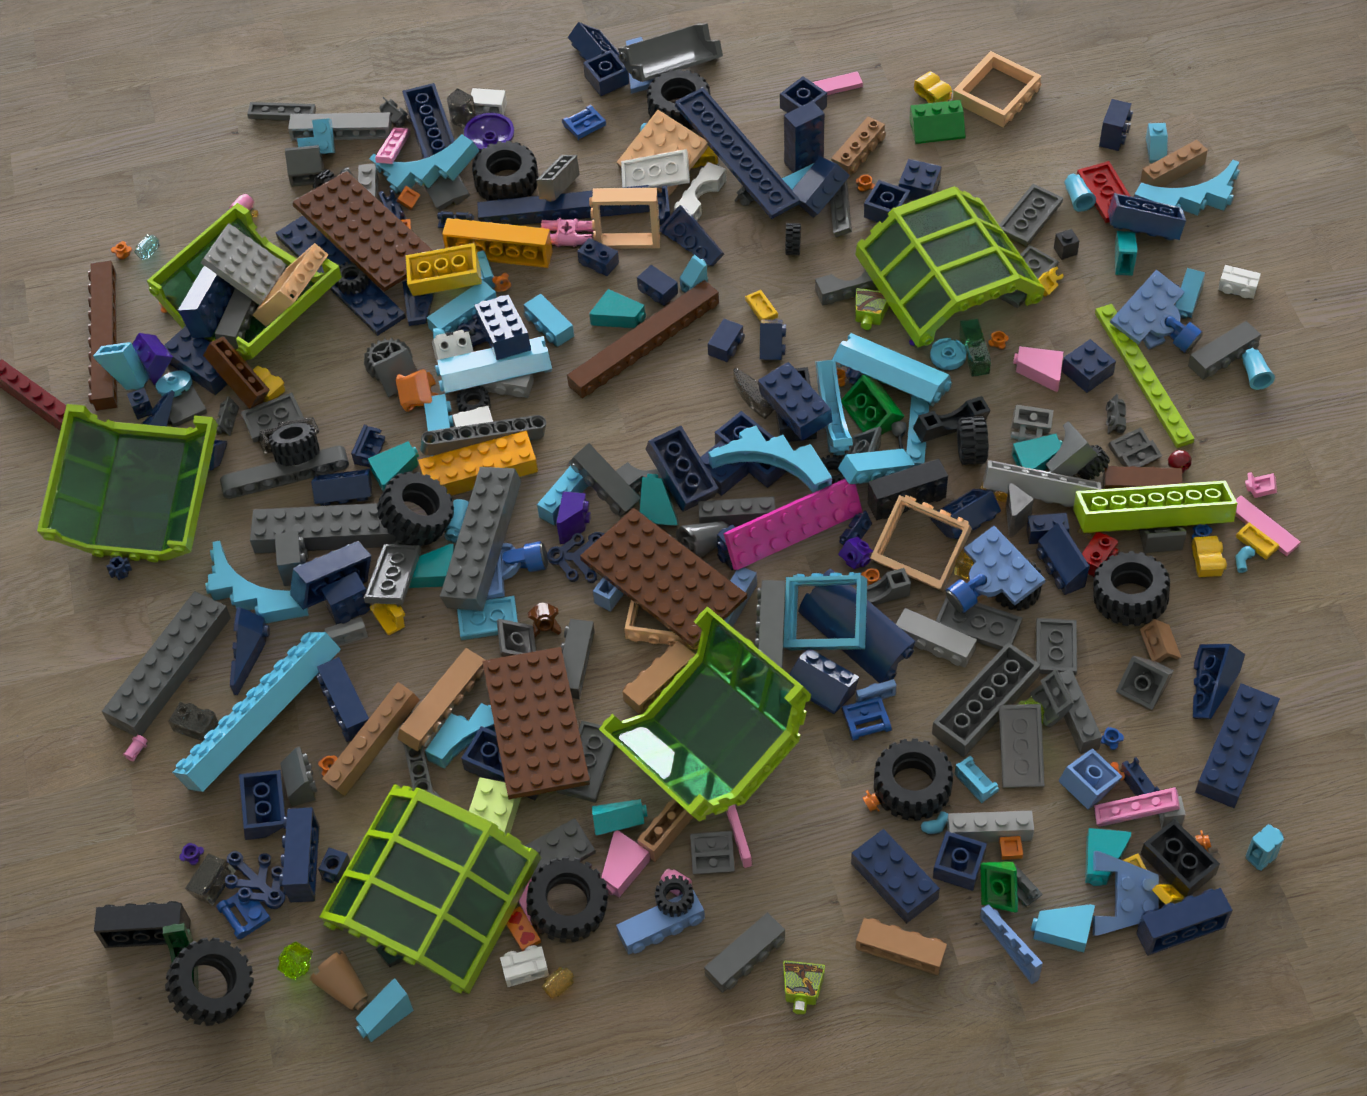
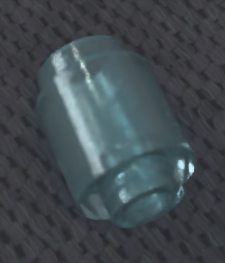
[134,234,160,260]

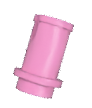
[123,735,147,762]

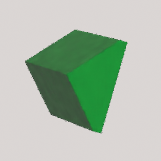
[980,862,1018,913]

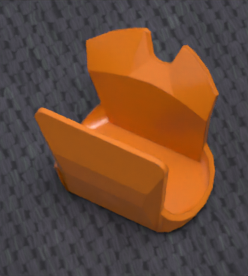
[396,369,438,412]

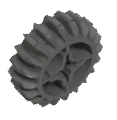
[364,338,413,381]

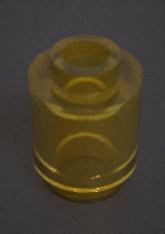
[542,967,574,999]

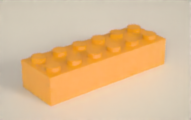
[442,218,553,268]
[418,431,538,496]

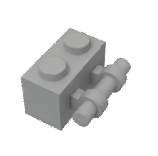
[1010,405,1054,442]

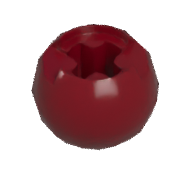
[1168,450,1192,473]

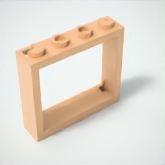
[953,51,1042,127]
[589,188,660,249]
[253,243,328,326]
[870,495,972,592]
[624,600,699,649]

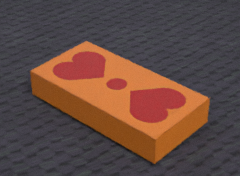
[506,906,541,951]

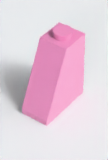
[1013,346,1063,392]
[601,830,650,898]

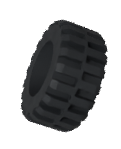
[647,69,711,130]
[472,141,539,201]
[377,472,454,546]
[1093,551,1170,626]
[874,738,953,821]
[526,857,608,943]
[165,937,254,1026]

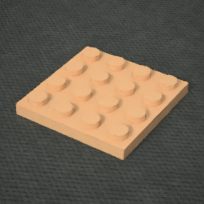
[616,110,708,197]

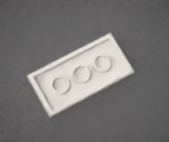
[621,149,690,189]

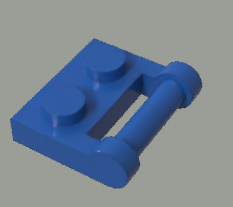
[562,105,606,140]
[842,697,892,741]
[216,889,271,939]

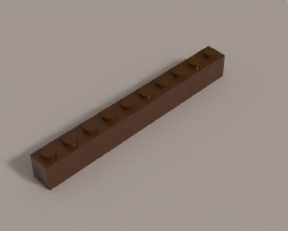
[88,260,118,411]
[567,280,719,399]

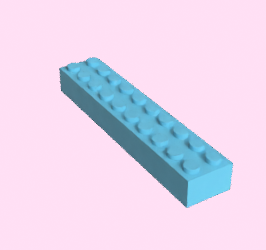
[172,632,341,792]

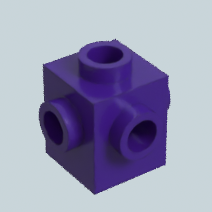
[838,537,873,569]

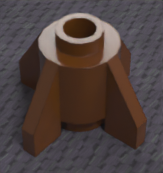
[528,603,561,638]

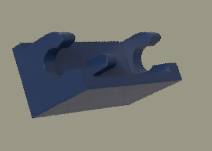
[657,186,670,225]
[378,190,406,220]
[351,424,386,467]
[1120,757,1160,796]

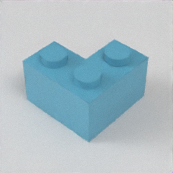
[297,118,335,154]

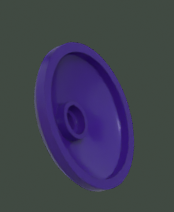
[464,113,514,151]

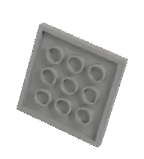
[201,223,287,305]

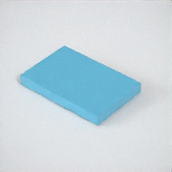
[457,596,518,640]

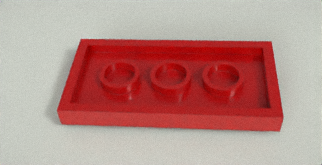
[1077,161,1130,223]

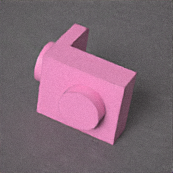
[1245,472,1277,498]

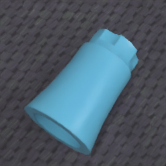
[1064,173,1096,212]
[1242,348,1275,390]
[445,499,469,543]

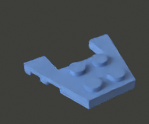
[1093,851,1159,936]

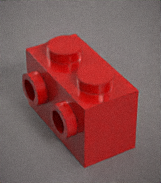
[1082,532,1119,577]

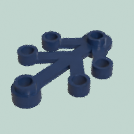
[547,533,601,583]
[225,851,285,909]

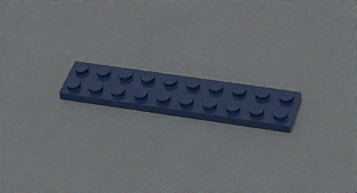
[675,87,800,219]
[275,216,406,336]

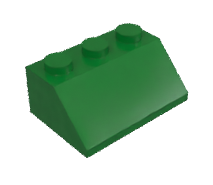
[909,100,966,144]
[841,375,904,435]

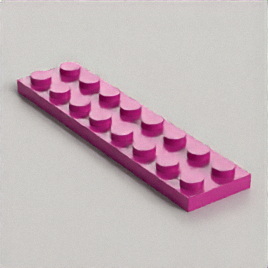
[723,479,863,570]

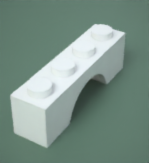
[674,162,726,221]

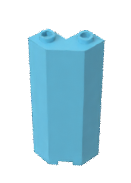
[832,333,952,407]
[435,336,552,395]

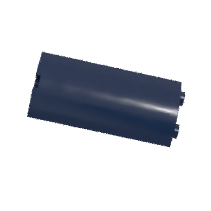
[798,568,915,683]

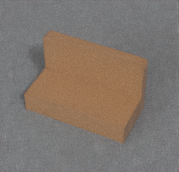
[1140,619,1181,663]

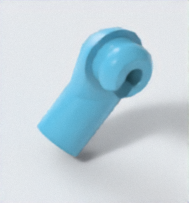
[1235,546,1255,573]
[921,811,948,834]

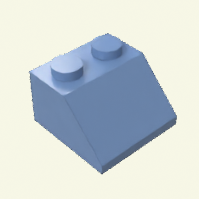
[1059,748,1122,810]

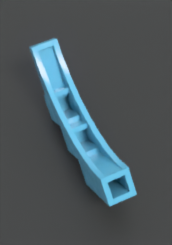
[369,134,480,194]
[1134,160,1240,216]
[815,360,853,455]
[709,426,832,493]
[205,541,309,623]
[425,703,496,769]

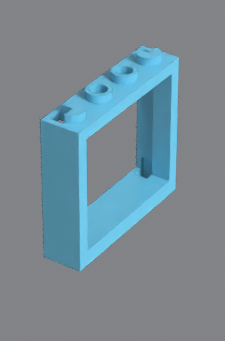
[783,572,867,651]

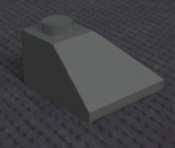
[1116,656,1174,710]

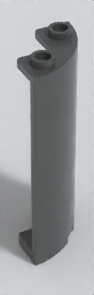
[618,23,723,82]

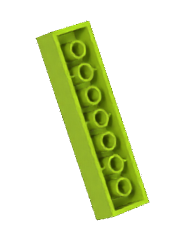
[1073,481,1238,533]

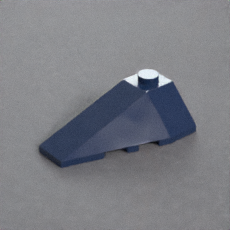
[1193,644,1245,719]

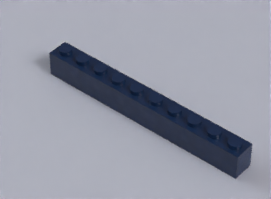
[477,185,650,225]

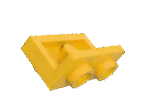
[370,603,405,635]

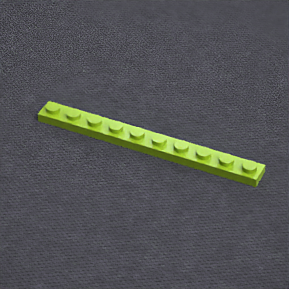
[1095,304,1195,448]

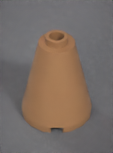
[310,950,368,1011]

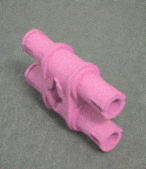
[541,218,594,247]

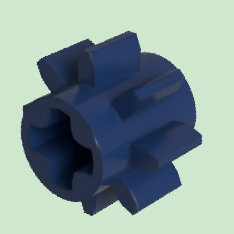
[106,556,132,580]

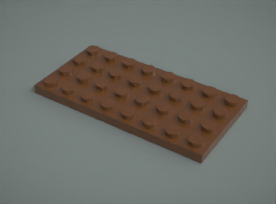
[293,171,433,292]
[580,508,747,648]
[482,647,590,800]

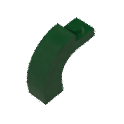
[163,923,199,991]

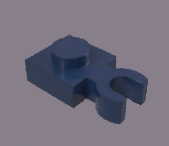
[845,367,862,385]

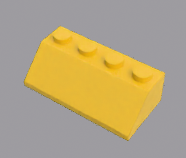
[406,243,482,296]

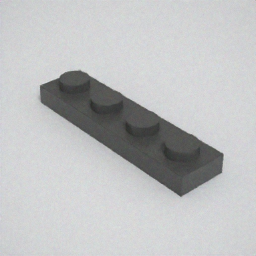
[247,102,316,120]
[830,180,852,237]

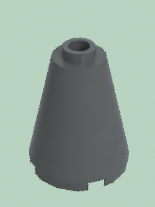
[676,521,729,558]

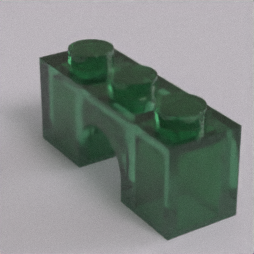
[959,318,991,377]

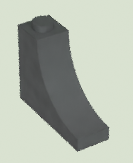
[1046,421,1098,477]

